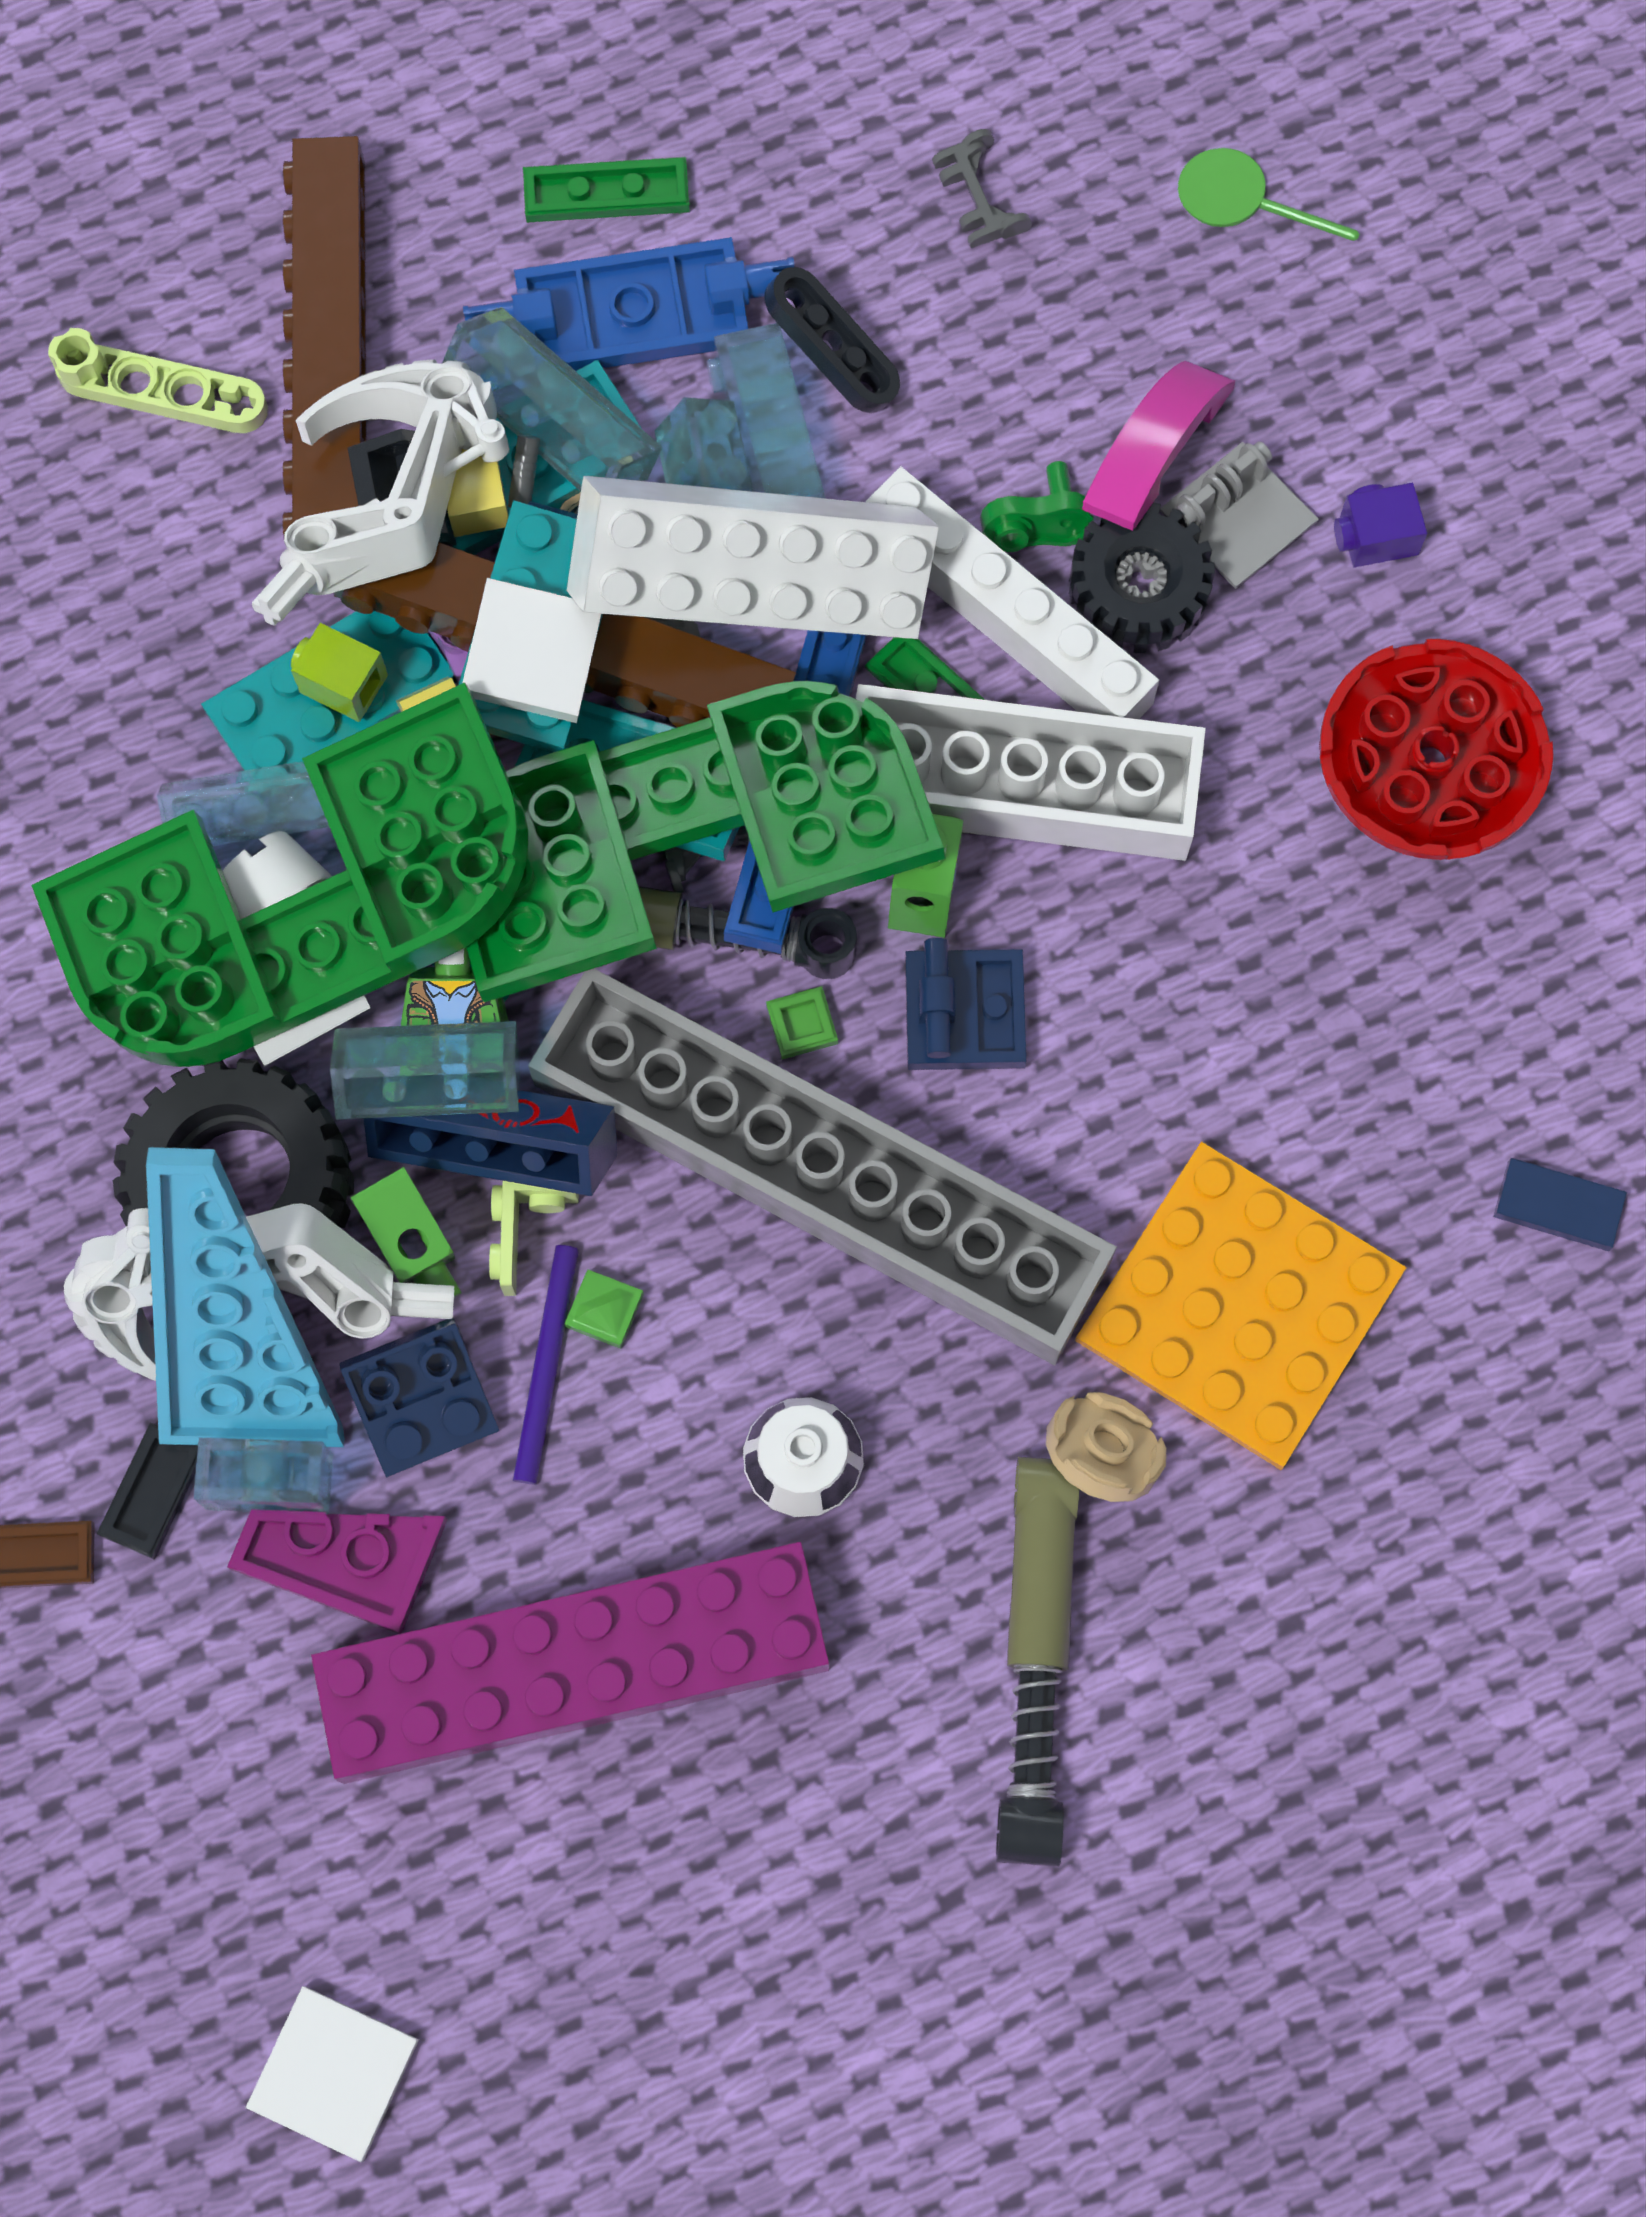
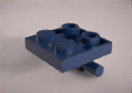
[905,938,1027,1070]
[339,1317,500,1477]

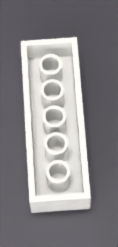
[567,476,939,639]
[856,684,1206,861]

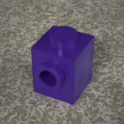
[1334,482,1427,568]

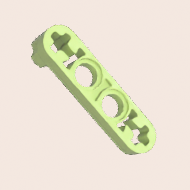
[48,328,268,433]

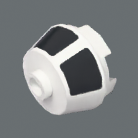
[743,1397,864,1517]

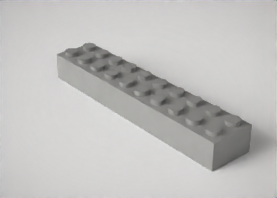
[528,969,1117,1366]

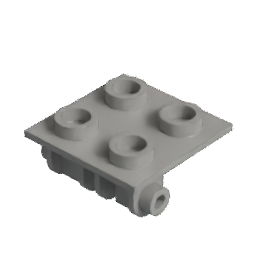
[1160,441,1319,589]

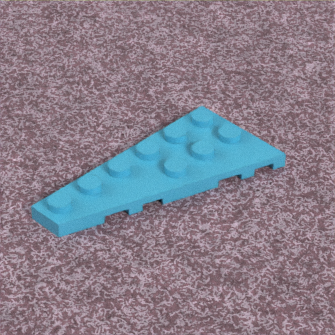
[146,1147,345,1447]

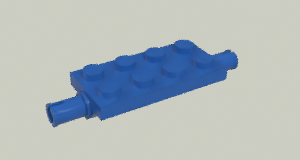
[463,237,795,379]

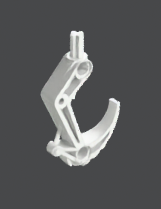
[252,360,509,626]
[64,1203,454,1381]

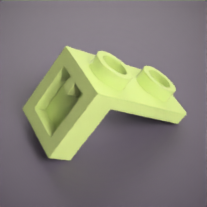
[489,1181,579,1296]

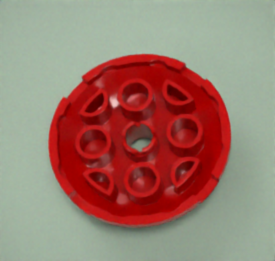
[1319,639,1554,860]

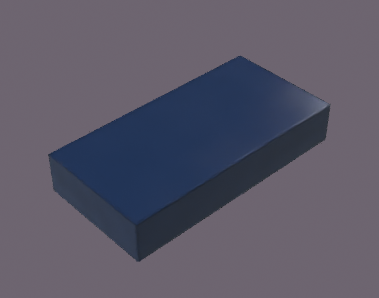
[1493,1158,1627,1252]

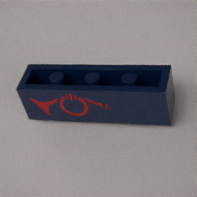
[362,1069,617,1196]

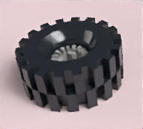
[1069,503,1215,654]

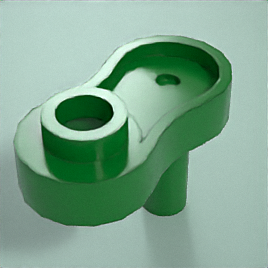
[980,461,1094,552]

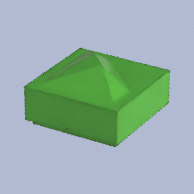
[565,1269,644,1349]

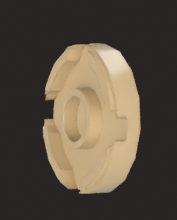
[1046,1392,1166,1502]

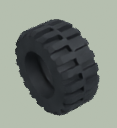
[112,1058,354,1228]

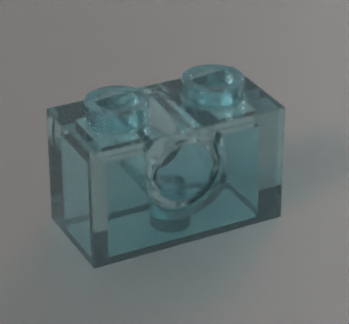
[194,1438,333,1514]

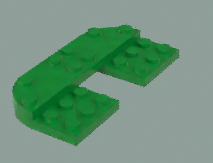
[466,681,946,1003]
[31,682,528,1067]

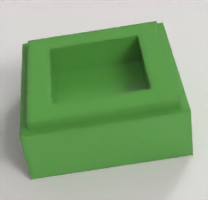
[766,986,838,1060]

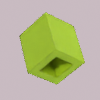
[291,623,388,722]

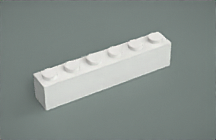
[866,466,1159,719]

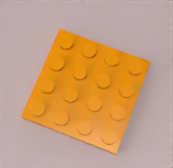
[1075,1141,1407,1470]

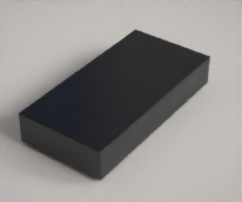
[97,1422,208,1560]

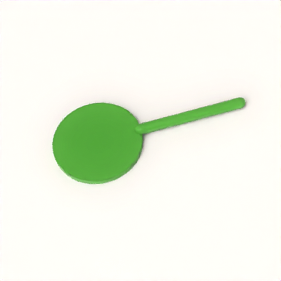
[1178,148,1359,241]

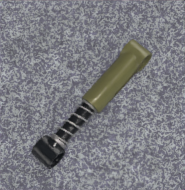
[639,886,857,979]
[996,1457,1079,1867]

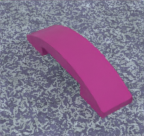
[1082,361,1235,531]

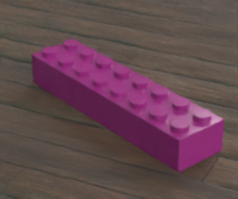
[311,1542,829,1784]

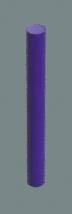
[513,1245,579,1485]

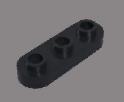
[764,267,900,413]

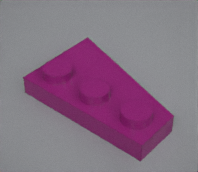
[227,1509,448,1634]

